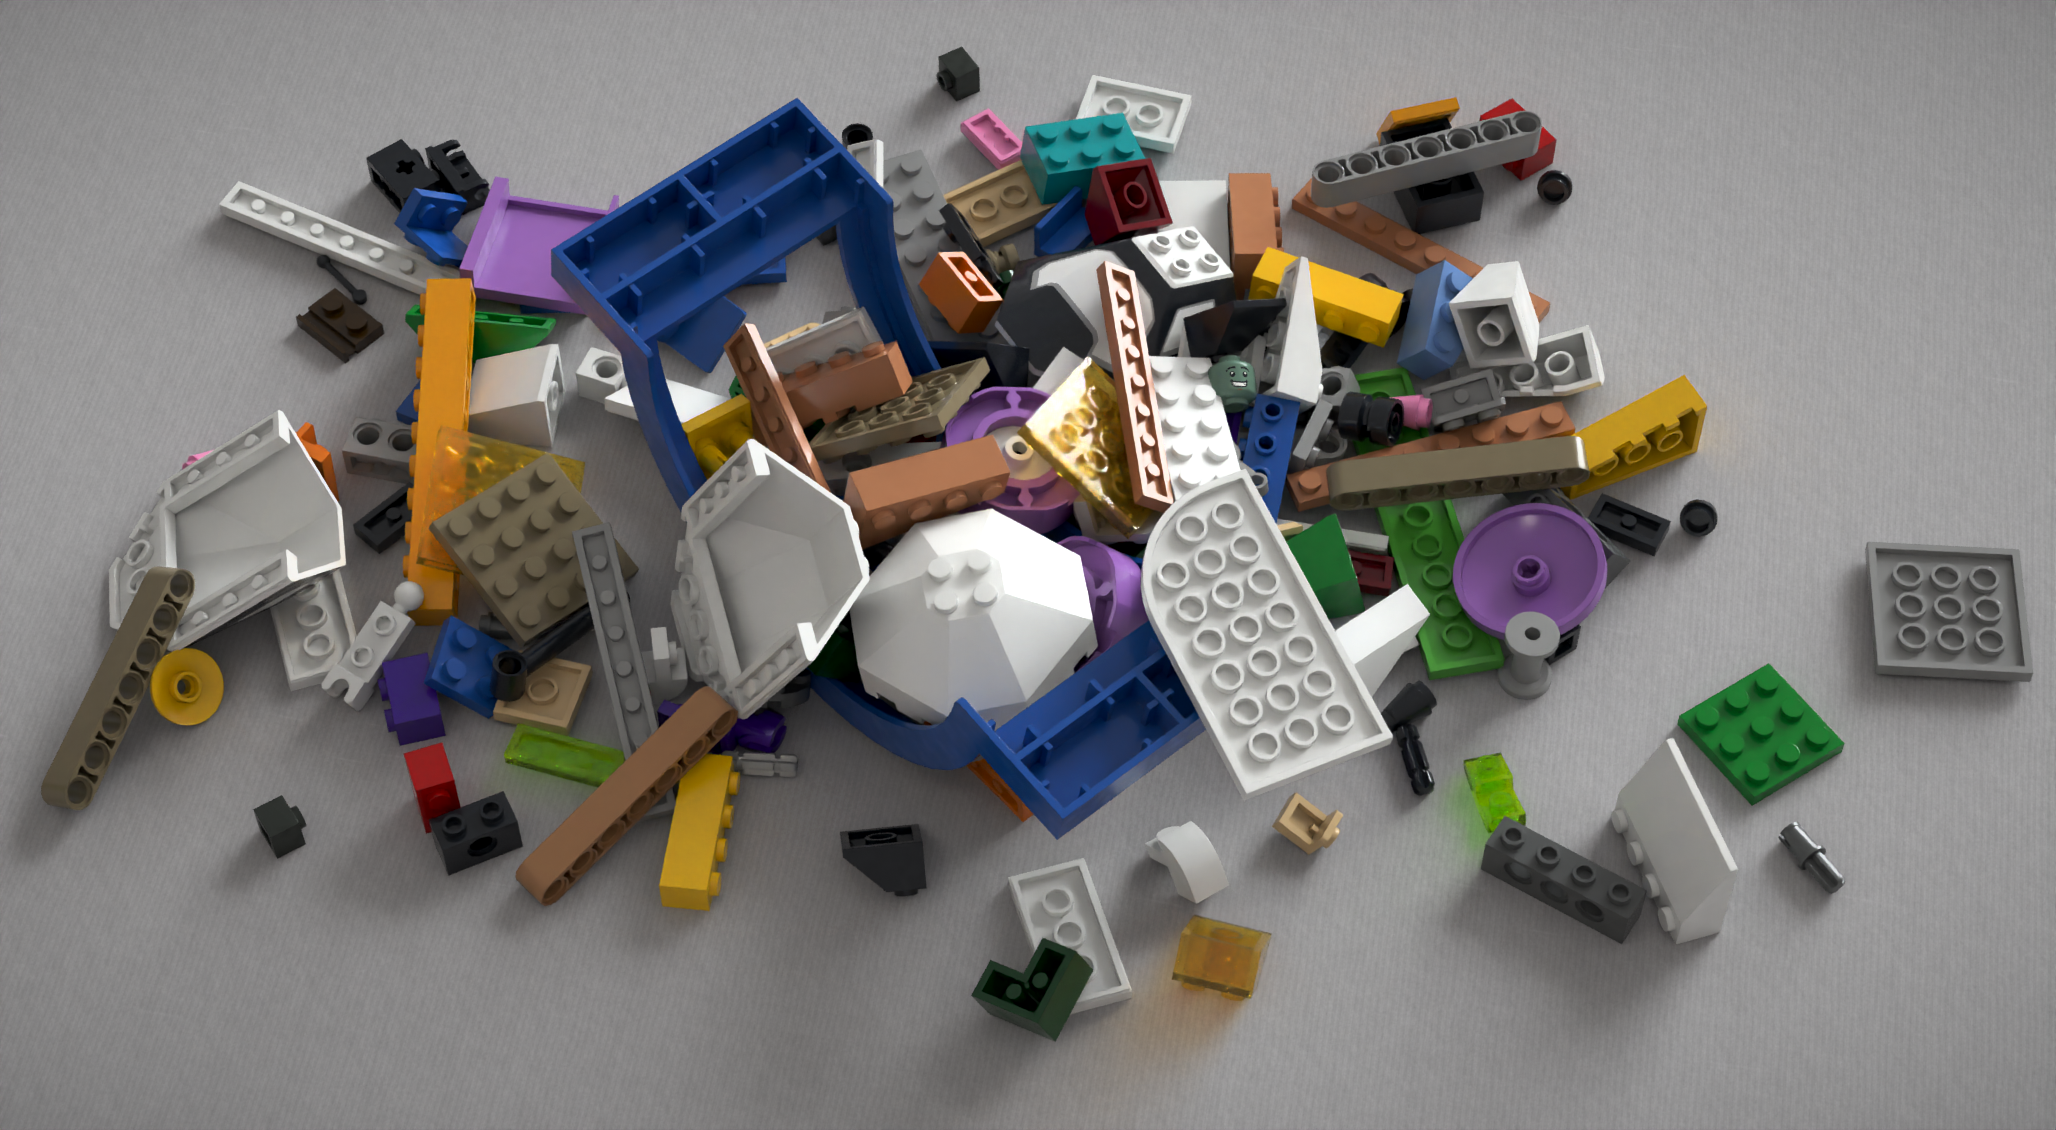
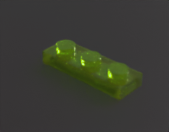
[504,723,625,787]

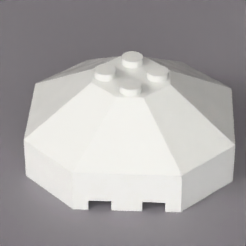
[849,509,1098,731]

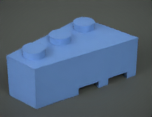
[1397,260,1473,380]

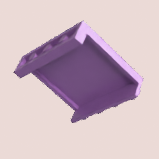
[459,177,619,315]

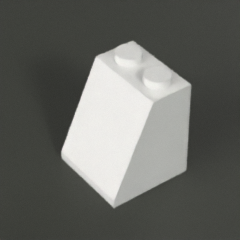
[1449,261,1540,368]
[468,344,566,447]

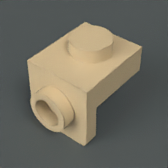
[1272,792,1343,855]

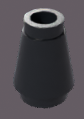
[1381,680,1437,733]

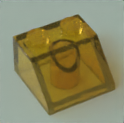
[1172,915,1272,1001]

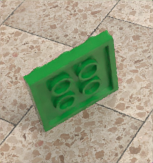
[1677,663,1845,806]

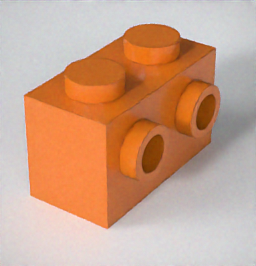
[919,252,1003,334]

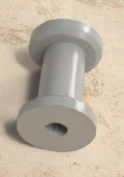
[1498,612,1560,700]

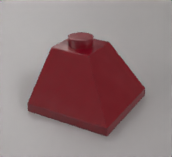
[1084,158,1173,245]

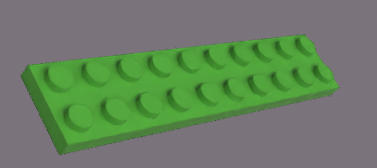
[1352,367,1505,680]

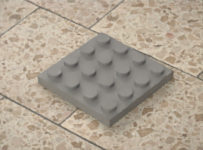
[1865,542,2033,682]

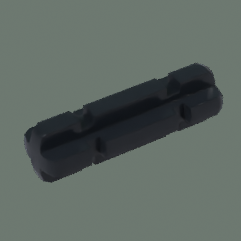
[1396,724,1435,796]

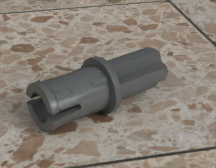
[1778,822,1845,894]

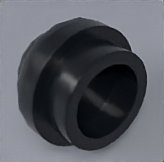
[1537,170,1573,205]
[1680,499,1718,537]

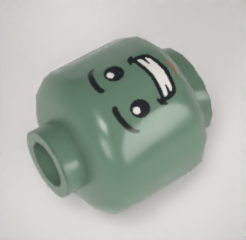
[1208,355,1257,413]

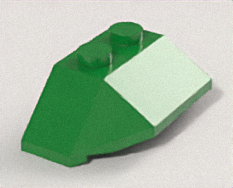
[405,304,556,364]

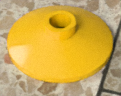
[150,648,224,726]

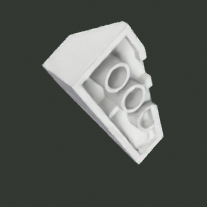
[1244,256,1323,414]
[1449,325,1605,397]
[1335,584,1430,697]

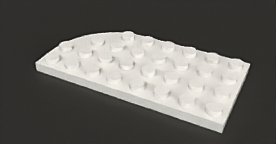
[1141,469,1393,801]

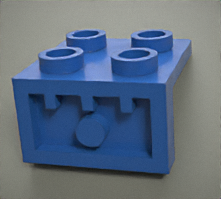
[394,188,468,268]
[657,296,747,373]

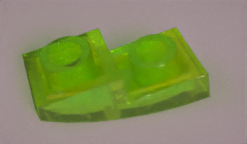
[1463,752,1526,833]

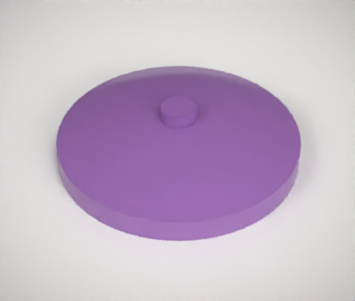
[1453,503,1607,640]

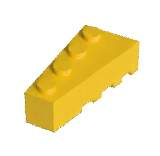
[1560,375,1707,500]

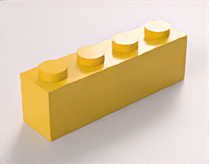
[1248,247,1404,348]
[659,754,741,911]

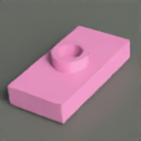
[961,108,1022,170]

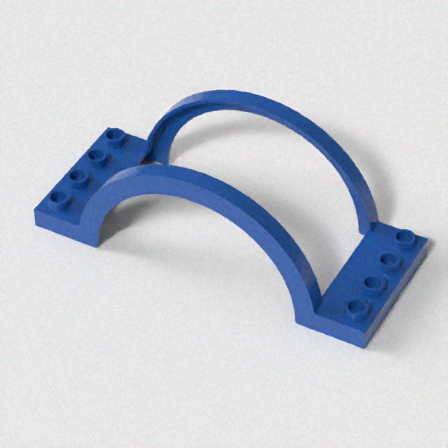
[551,98,1206,840]

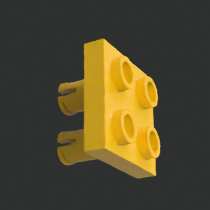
[681,394,768,480]

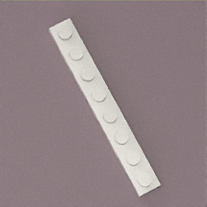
[219,181,460,295]

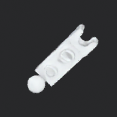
[322,581,424,712]

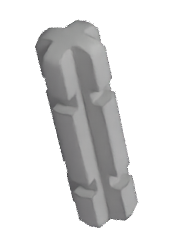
[722,750,798,777]

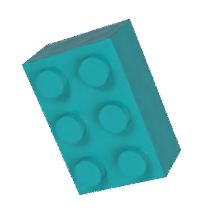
[1020,113,1146,205]

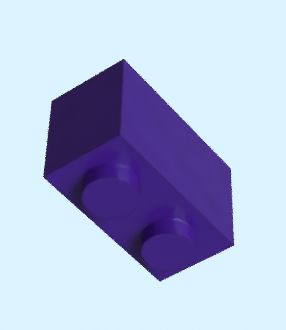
[377,652,446,746]

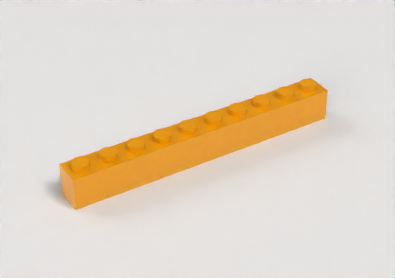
[403,278,476,626]

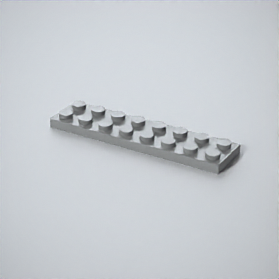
[883,149,1010,345]

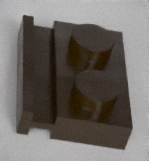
[296,288,384,363]

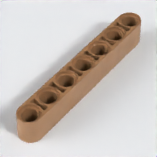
[515,686,738,906]

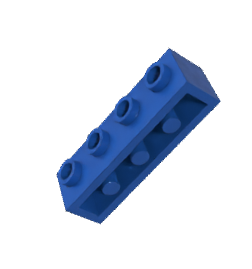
[1238,393,1301,524]

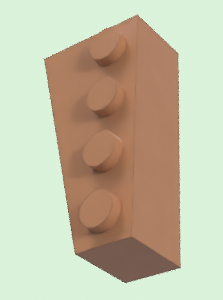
[1227,173,1284,301]
[751,341,913,447]
[843,434,1010,550]

